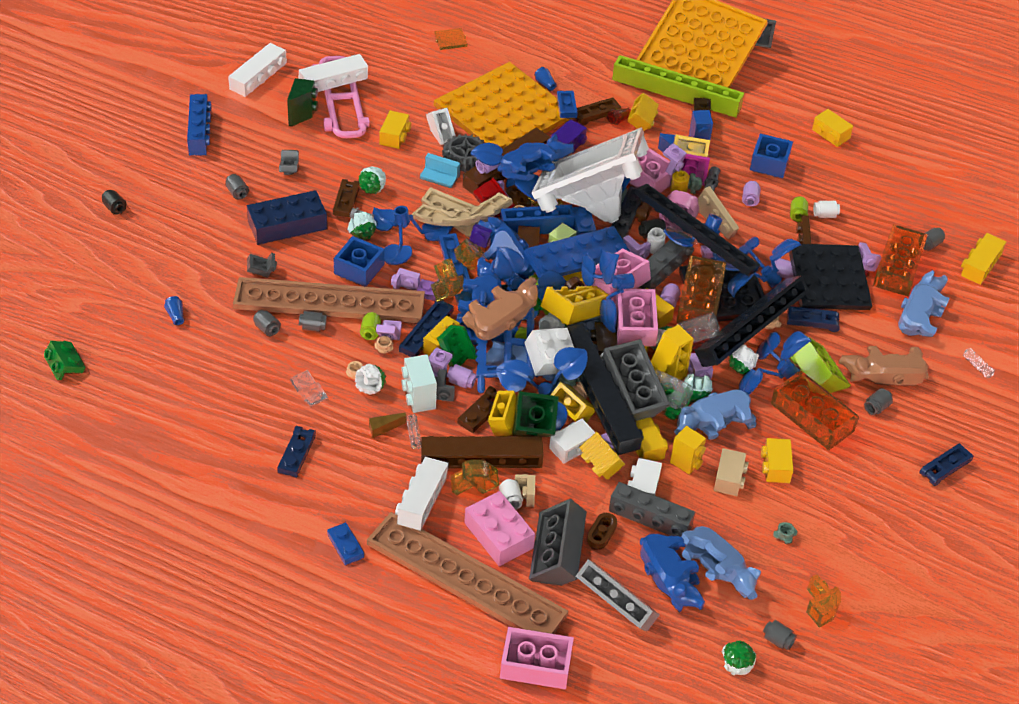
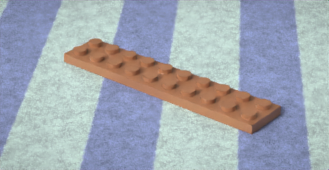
[233,277,425,323]
[367,512,568,634]

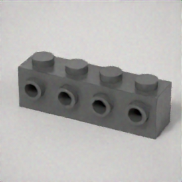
[639,231,694,289]
[609,482,695,540]

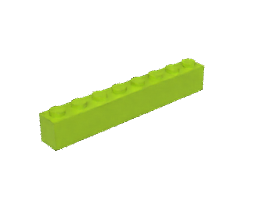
[612,55,744,118]

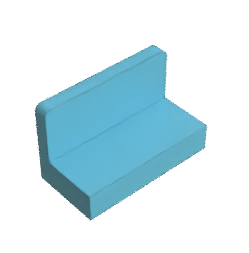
[420,153,460,188]

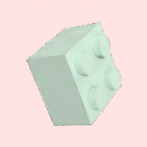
[401,354,437,413]

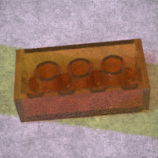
[873,224,928,296]
[676,255,727,330]
[771,370,859,450]

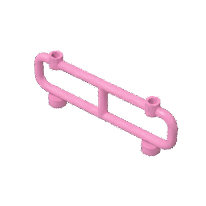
[312,56,369,138]

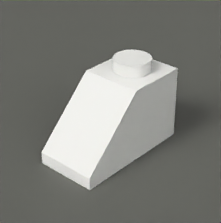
[426,108,456,145]

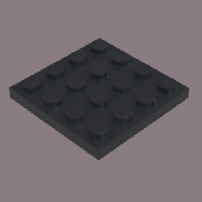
[789,244,872,310]
[679,263,764,324]

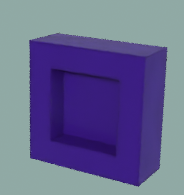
[469,224,493,248]

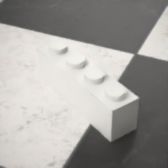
[228,43,287,97]
[298,54,368,92]
[395,457,448,531]

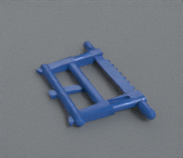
[475,291,538,393]

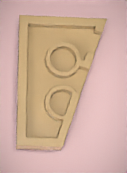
[698,186,739,239]

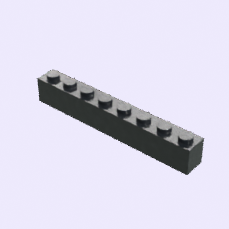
[694,275,810,367]
[564,323,644,455]

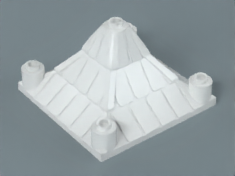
[532,127,649,223]

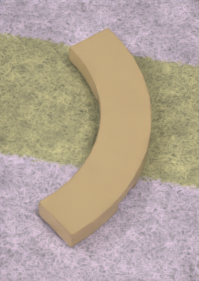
[412,192,513,226]

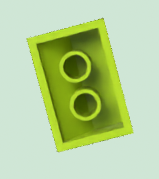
[790,334,851,395]

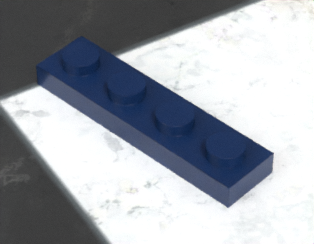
[399,299,454,357]

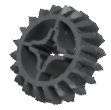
[442,134,484,173]

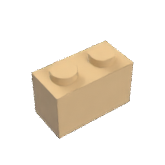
[714,448,749,496]

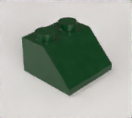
[287,78,318,126]
[512,391,559,437]

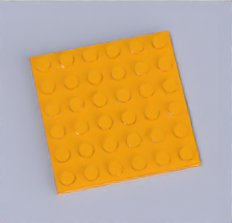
[636,0,768,88]
[434,62,573,149]

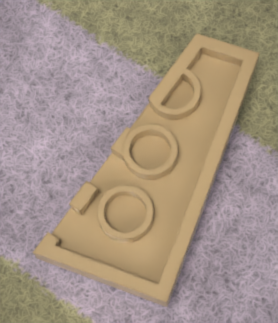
[421,187,488,238]

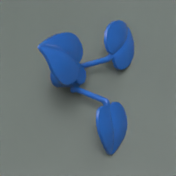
[470,143,539,201]
[372,206,453,265]
[663,214,739,271]
[728,237,801,297]
[493,247,567,327]
[581,252,635,332]
[738,331,812,394]
[495,347,588,431]

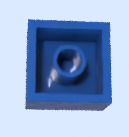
[750,134,793,178]
[333,236,385,287]

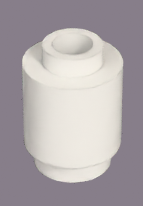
[813,201,840,218]
[647,227,666,254]
[499,479,523,510]

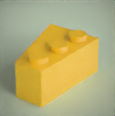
[541,286,609,325]
[651,324,694,387]

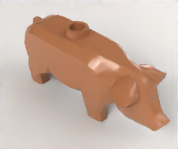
[462,277,538,340]
[839,346,929,386]

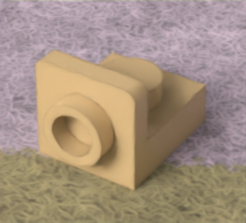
[515,474,535,507]

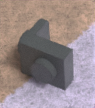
[279,150,299,175]
[247,252,277,278]
[435,369,455,402]

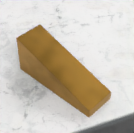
[369,412,406,438]

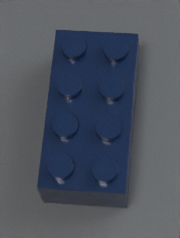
[246,190,327,245]

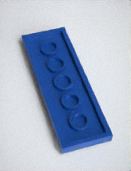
[524,226,630,278]

